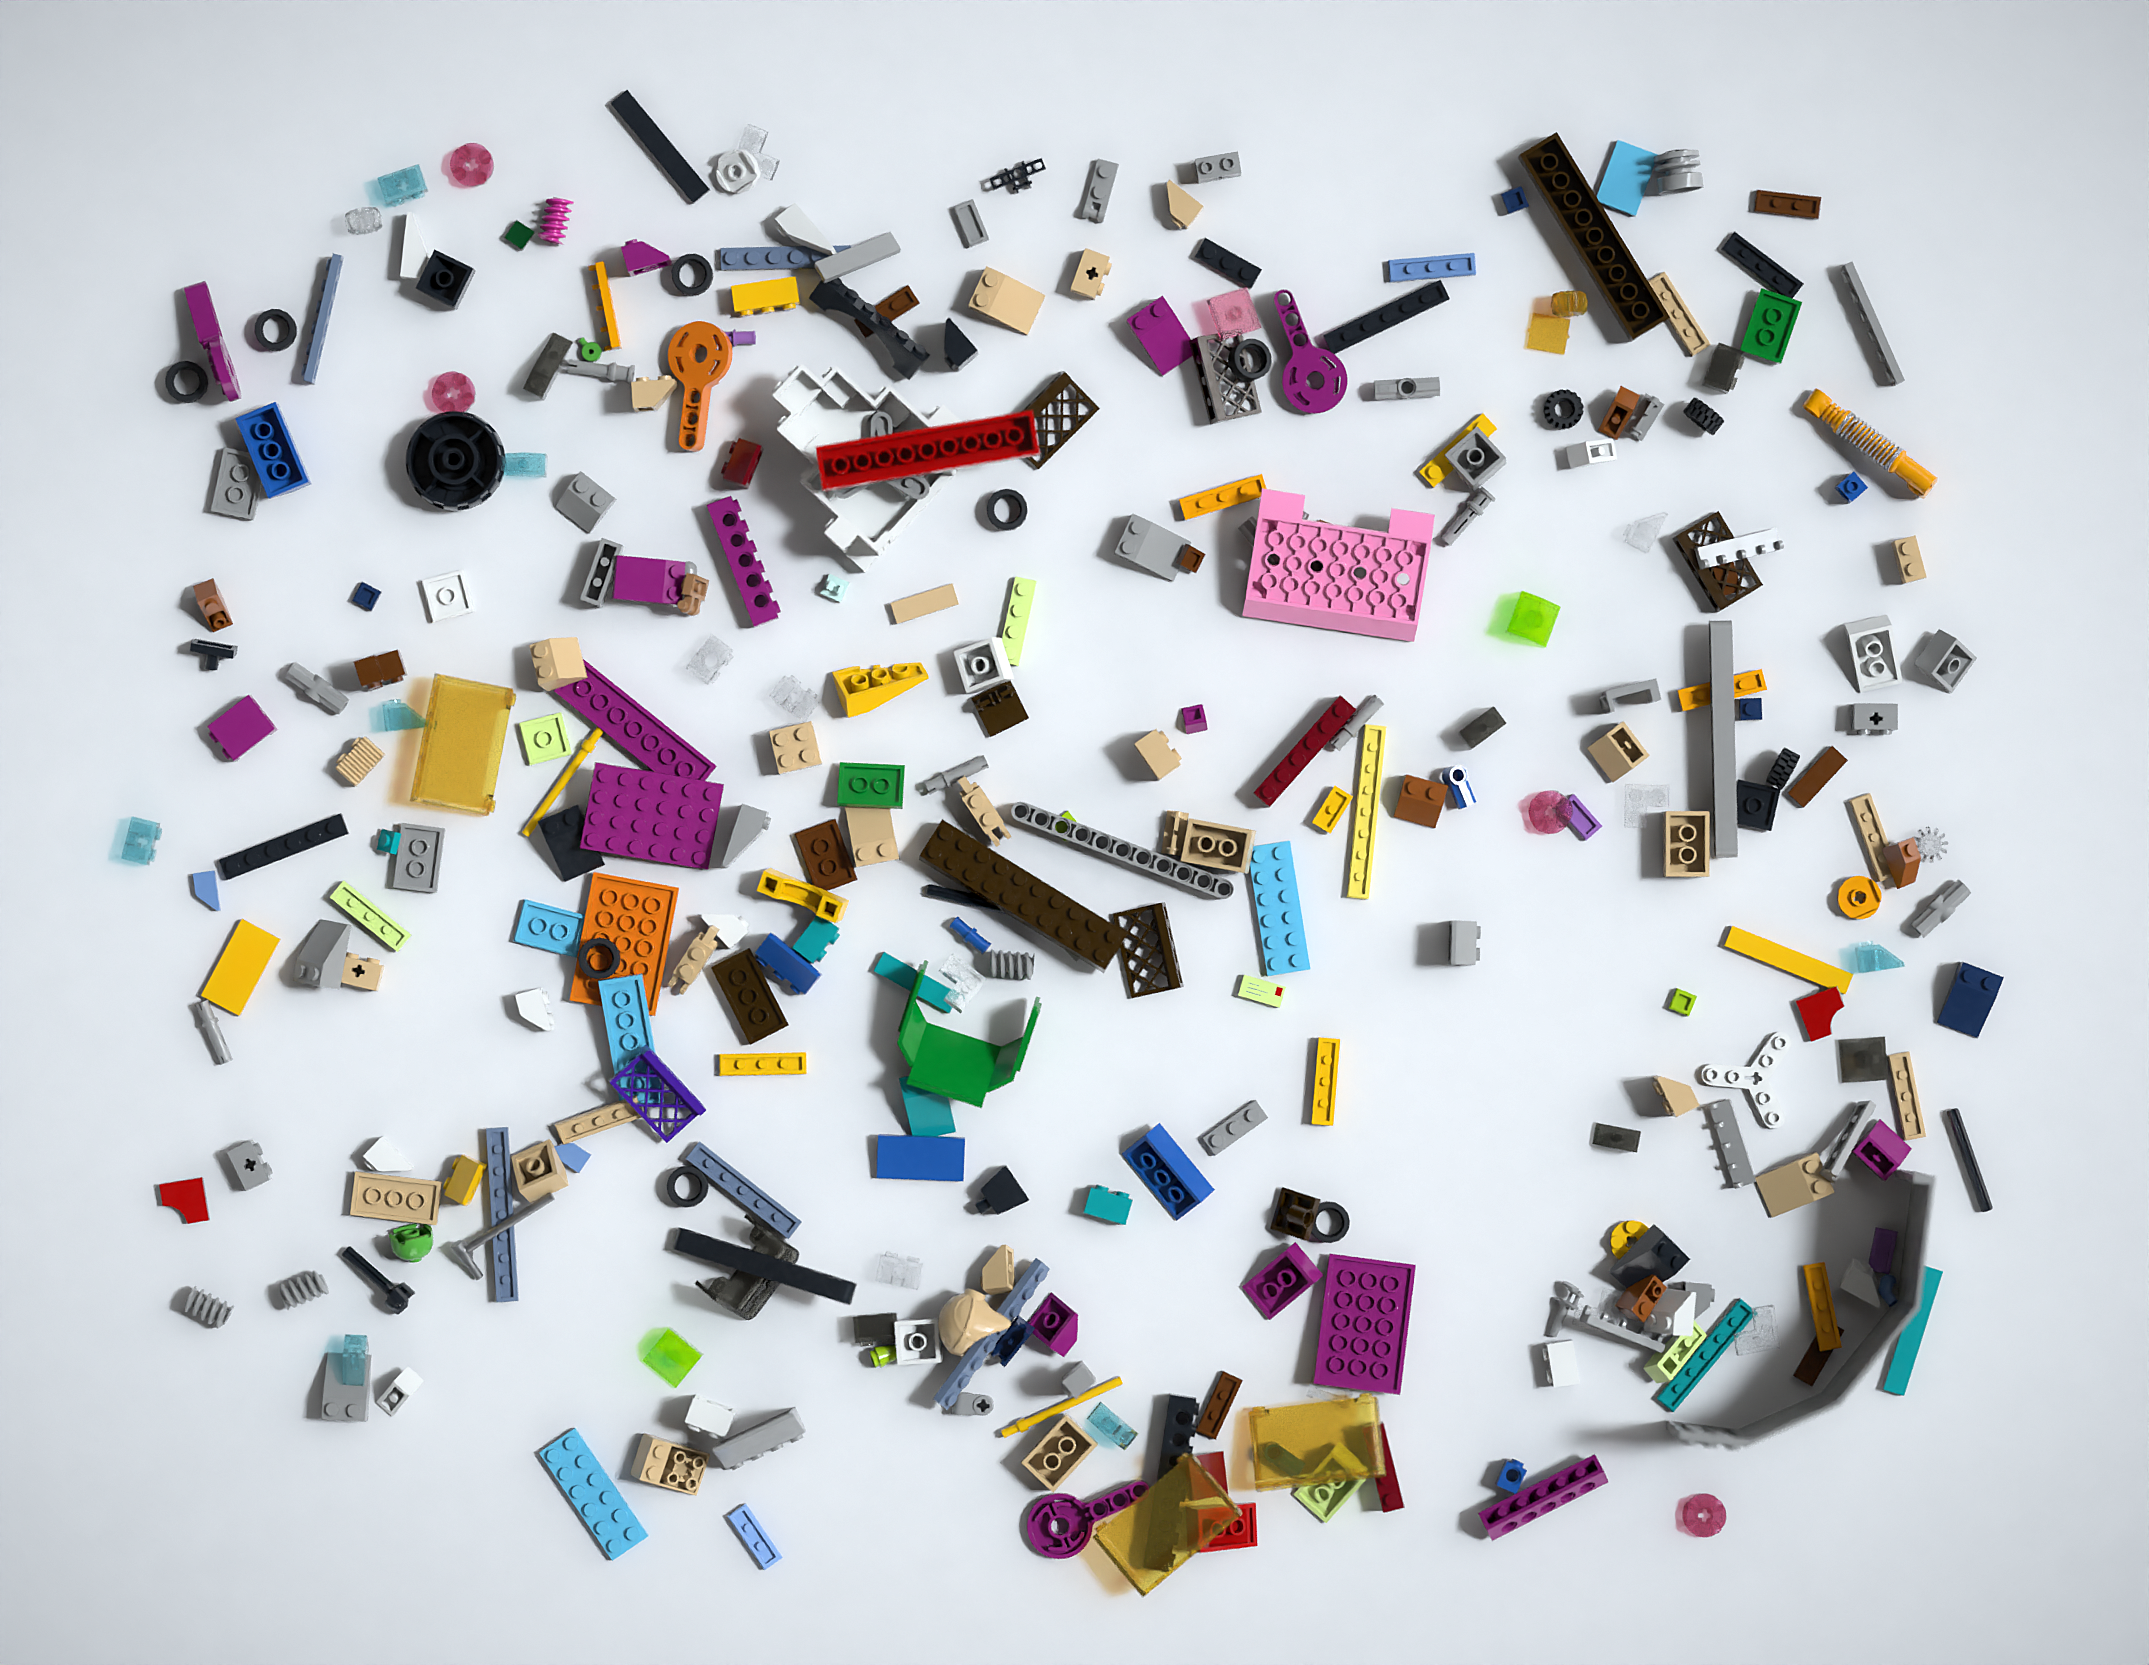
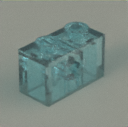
[378,164,429,207]
[121,816,162,865]

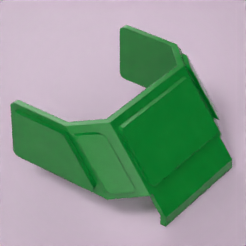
[897,960,1042,1108]

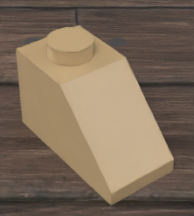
[1166,180,1204,229]
[980,1244,1015,1295]

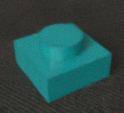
[376,829,402,855]

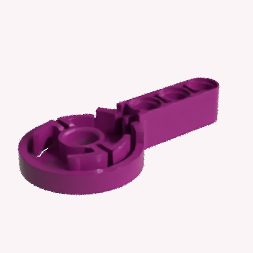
[184,281,241,402]
[1274,289,1348,413]
[1027,1480,1149,1559]

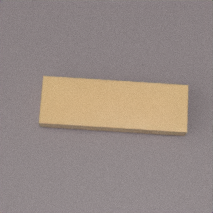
[890,584,959,624]

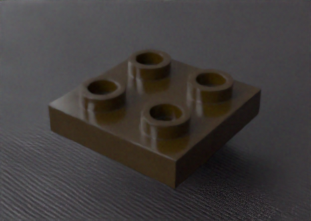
[1270,1187,1321,1241]

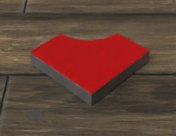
[1796,986,1845,1042]
[159,1177,210,1224]

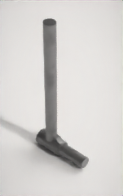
[451,1192,555,1280]

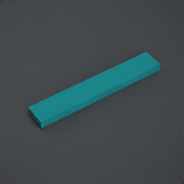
[1883,1266,1943,1396]
[1656,1298,1757,1412]

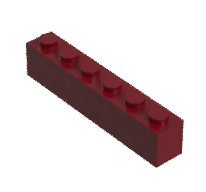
[1253,695,1357,807]

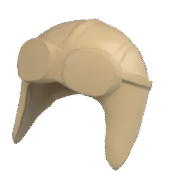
[938,1288,1011,1356]

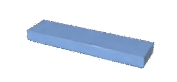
[1388,253,1476,282]

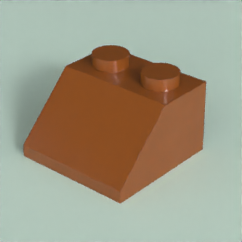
[1393,774,1448,828]

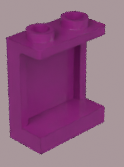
[207,695,278,761]

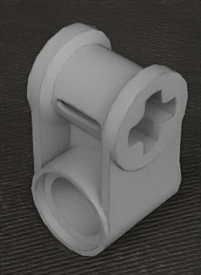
[951,1392,994,1416]

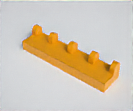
[588,261,622,351]

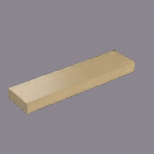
[1648,271,1711,356]
[1849,793,1892,882]
[1887,1051,1926,1141]
[555,1095,643,1145]

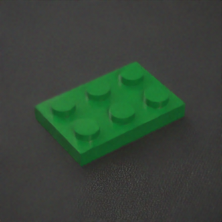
[1740,288,1802,364]
[837,762,905,809]

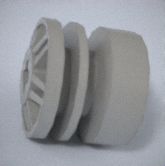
[1654,149,1704,195]

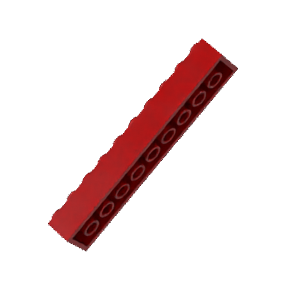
[816,410,1040,492]

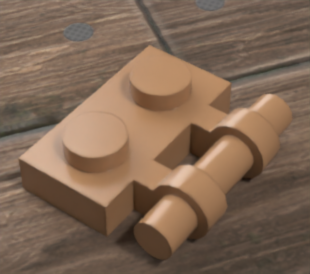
[677,573,709,616]

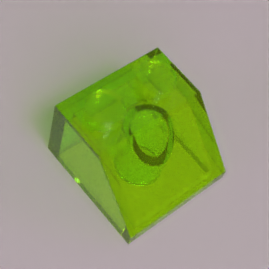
[1505,591,1561,648]
[642,1327,704,1388]

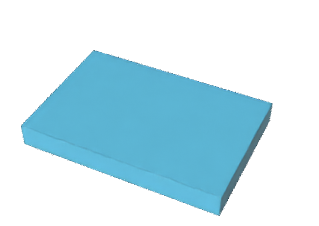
[1596,140,1658,216]
[514,899,585,958]

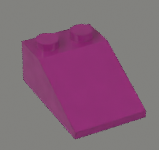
[1126,295,1192,376]
[612,555,686,605]
[1242,1242,1323,1320]

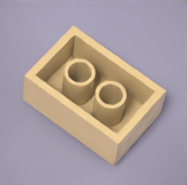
[1663,811,1710,877]
[1181,818,1256,873]
[1021,1413,1098,1492]

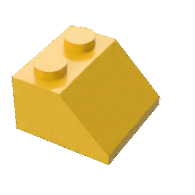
[443,1154,488,1206]

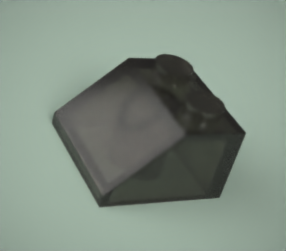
[1838,1036,1889,1083]

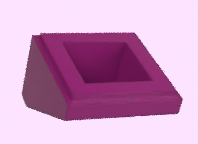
[1181,704,1208,734]

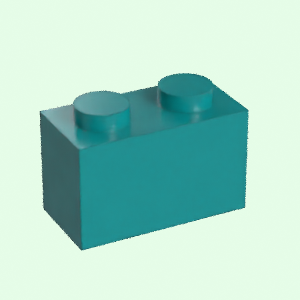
[792,915,840,963]
[1084,1184,1133,1225]

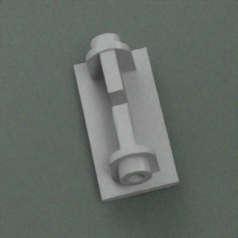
[1624,393,1664,441]

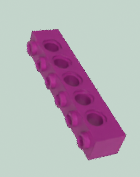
[707,496,781,628]
[1478,1454,1608,1541]

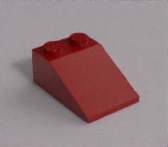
[1186,1502,1258,1553]

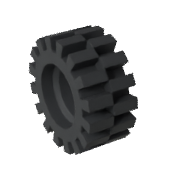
[1543,389,1584,430]
[1683,397,1724,435]
[1766,747,1800,790]

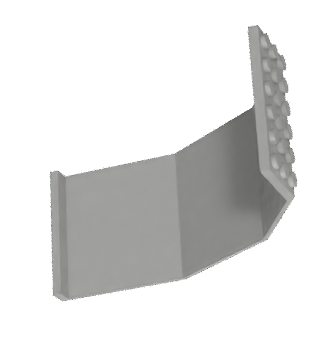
[1666,1169,1936,1451]

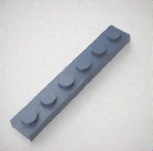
[721,245,851,270]
[301,253,344,384]
[686,1141,802,1239]

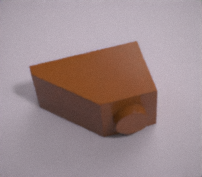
[1598,386,1640,440]
[1882,837,1921,889]

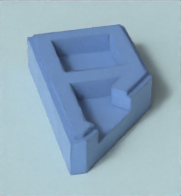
[193,871,221,911]
[554,1143,591,1173]

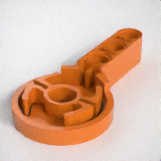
[668,321,733,452]

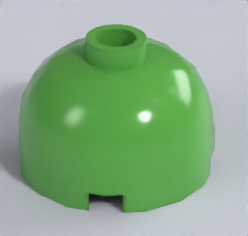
[389,1224,433,1263]

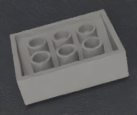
[713,1408,806,1470]

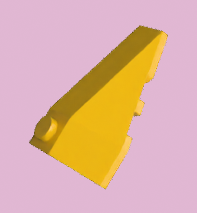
[832,662,929,718]

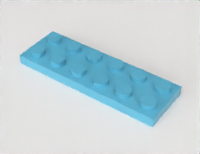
[1250,841,1310,976]
[598,973,664,1103]
[539,1428,649,1561]

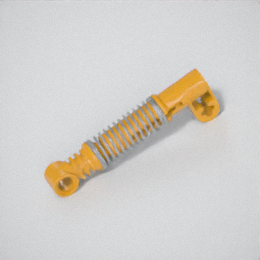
[1802,388,1938,499]

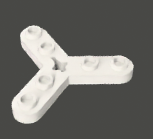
[1701,1032,1791,1129]

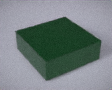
[504,220,535,250]

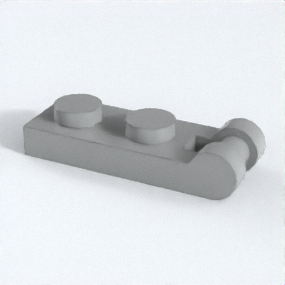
[1082,158,1119,223]

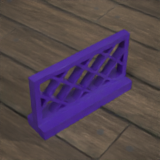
[609,1044,707,1143]

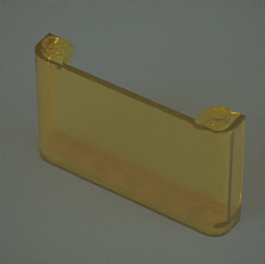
[410,673,516,816]
[1248,1393,1386,1492]
[1093,1452,1243,1597]

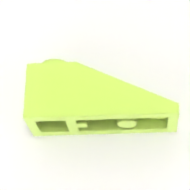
[1643,1321,1707,1383]

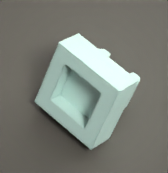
[821,574,849,603]

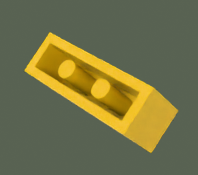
[731,276,800,317]

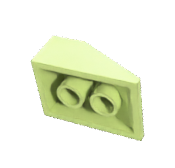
[1293,1442,1372,1523]

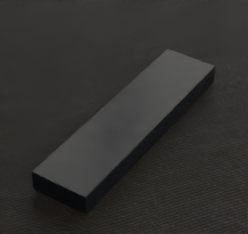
[1721,232,1804,299]

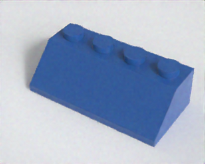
[235,402,312,499]
[1122,1123,1215,1220]

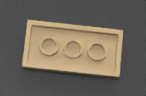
[350,1171,442,1225]

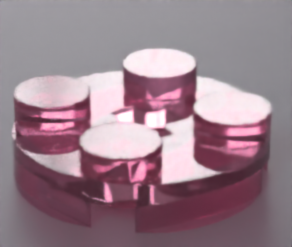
[450,143,494,187]
[432,371,476,412]
[1529,790,1573,834]
[1682,1493,1726,1537]

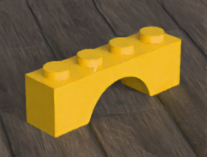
[756,868,849,923]

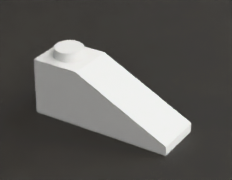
[775,202,837,256]
[400,212,430,280]

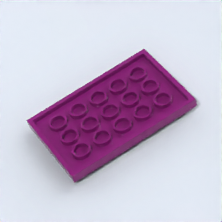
[579,762,724,870]
[1313,1254,1416,1395]

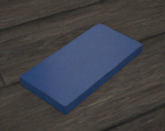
[877,1134,965,1181]

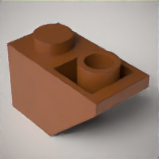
[193,578,233,632]
[1615,1275,1667,1323]

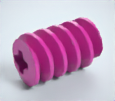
[538,197,574,245]

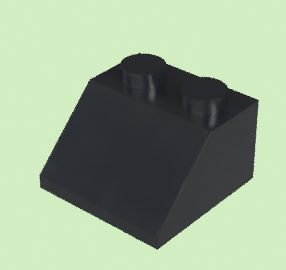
[416,249,476,310]
[944,318,979,371]

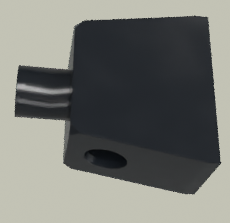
[975,1165,1029,1215]

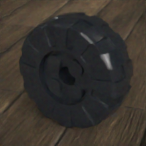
[405,411,506,511]

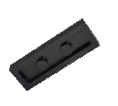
[1195,238,1262,289]

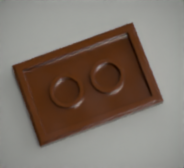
[795,819,858,891]

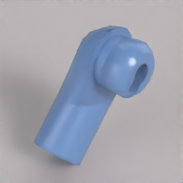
[1878,1274,1898,1307]

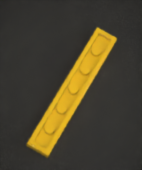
[1724,926,1854,994]

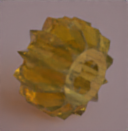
[1551,290,1588,317]

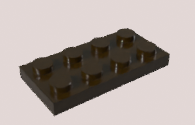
[711,948,789,1045]

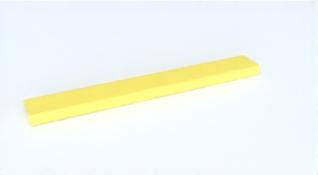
[1347,724,1387,899]

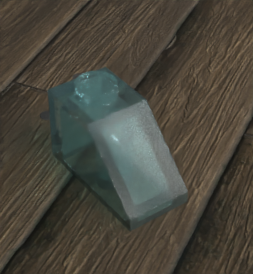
[504,453,548,477]
[383,699,431,732]
[1855,941,1905,973]
[342,1334,369,1386]
[1087,1402,1138,1450]

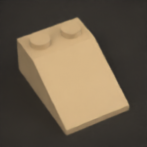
[968,266,1046,335]
[845,806,900,867]
[1755,1152,1835,1218]

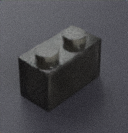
[1702,343,1745,394]
[1458,706,1507,750]
[853,1312,898,1346]

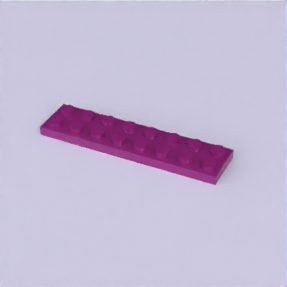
[554,659,717,781]

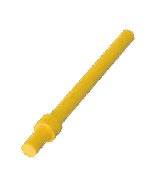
[522,726,604,837]
[1001,1376,1123,1438]

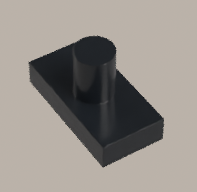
[190,639,238,670]

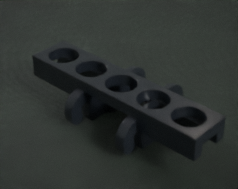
[989,158,1046,194]

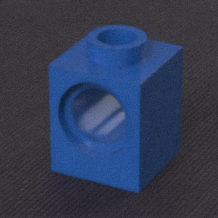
[1834,471,1868,504]
[1495,1458,1527,1494]

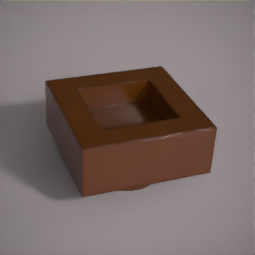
[1176,543,1206,573]

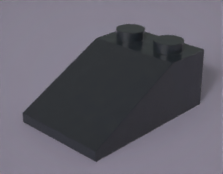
[538,804,605,882]
[1609,1224,1690,1288]

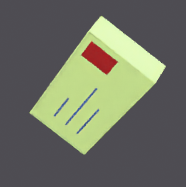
[1238,975,1286,1008]

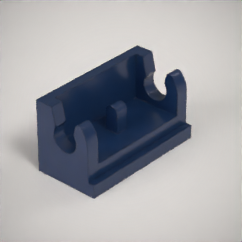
[991,1315,1035,1367]

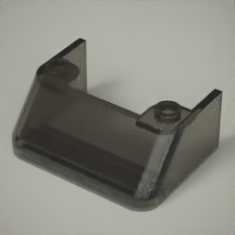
[694,1214,799,1320]

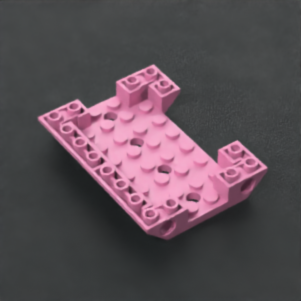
[1242,488,1435,642]

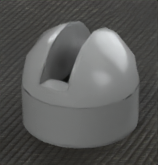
[684,561,697,577]

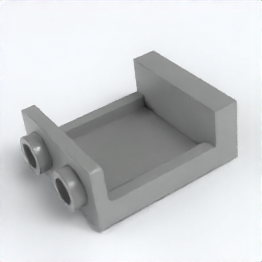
[1599,679,1662,714]

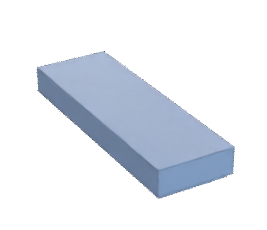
[728,1504,783,1570]

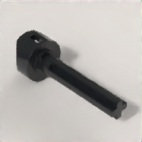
[342,1246,415,1315]

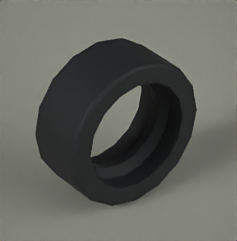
[671,254,713,296]
[254,309,297,351]
[1228,339,1272,381]
[165,361,208,403]
[987,489,1028,531]
[578,938,621,979]
[667,1166,709,1207]
[1311,1201,1350,1243]

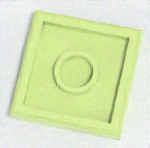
[519,712,572,765]

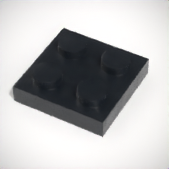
[1736,779,1781,831]

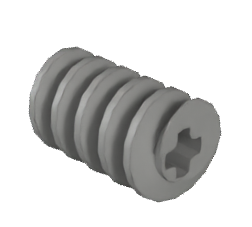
[990,950,1035,980]
[280,1270,329,1310]
[185,1286,234,1328]

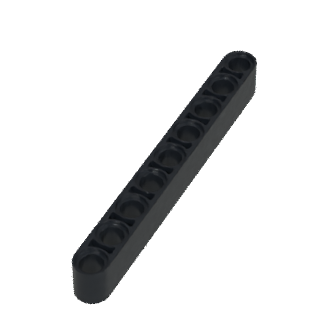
[672,1227,857,1305]

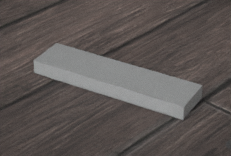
[814,232,901,283]

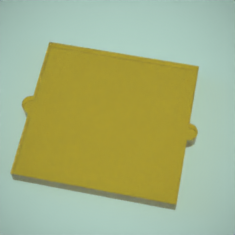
[1527,313,1570,355]

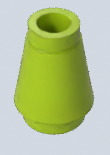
[869,1344,897,1368]

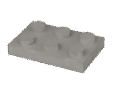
[211,447,262,520]
[393,823,446,893]

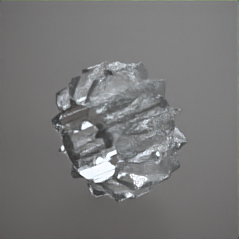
[345,207,382,235]
[1913,826,1948,863]

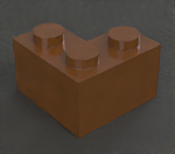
[354,649,408,691]

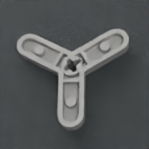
[833,412,930,500]

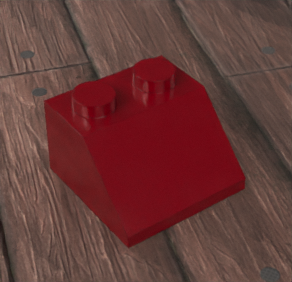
[721,438,764,489]

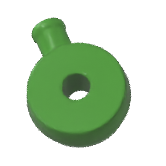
[578,337,602,362]

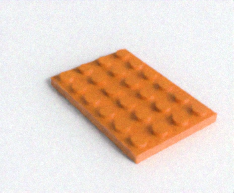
[570,872,679,1016]

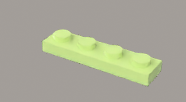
[1002,576,1037,666]
[330,880,411,952]

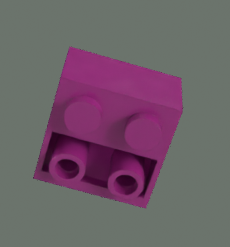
[1851,1119,1912,1181]

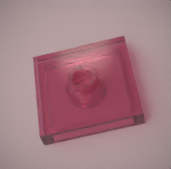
[1207,287,1262,341]

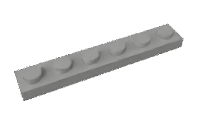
[1841,262,1905,386]

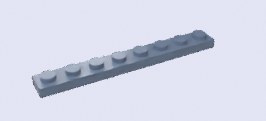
[486,1127,519,1302]
[933,1258,1050,1410]

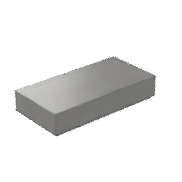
[953,199,990,248]

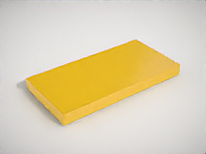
[201,919,281,1016]

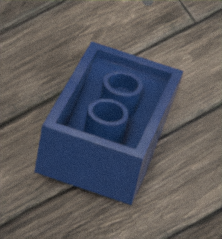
[1937,962,2004,1038]

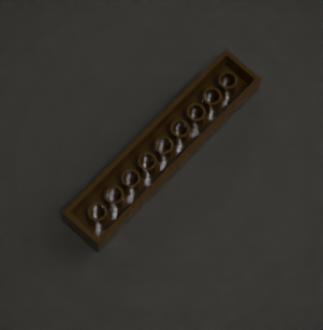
[1518,132,1670,342]
[919,819,1128,973]

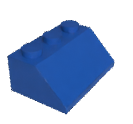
[755,933,823,995]

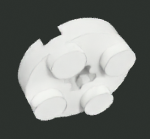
[716,149,760,193]

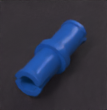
[949,916,991,955]

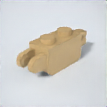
[957,775,1012,847]
[668,925,720,995]

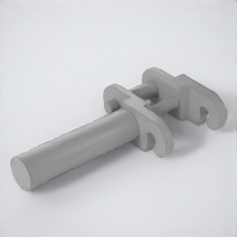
[1549,1281,1584,1337]

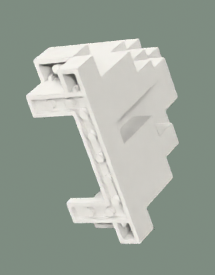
[772,364,962,572]

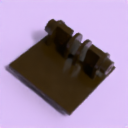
[971,680,1029,737]

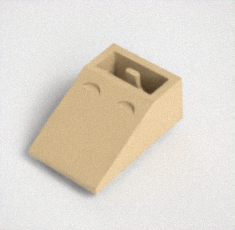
[630,1433,710,1496]

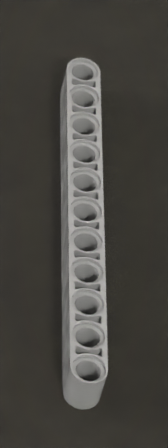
[1709,620,1738,858]
[1011,802,1234,899]

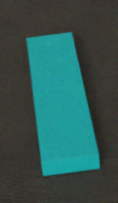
[874,952,960,1013]

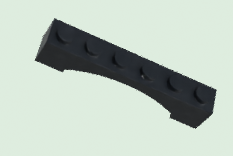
[809,278,930,380]

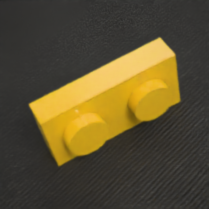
[1312,785,1353,834]

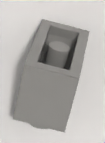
[1683,1281,1715,1320]

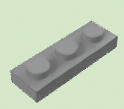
[1203,1100,1268,1156]

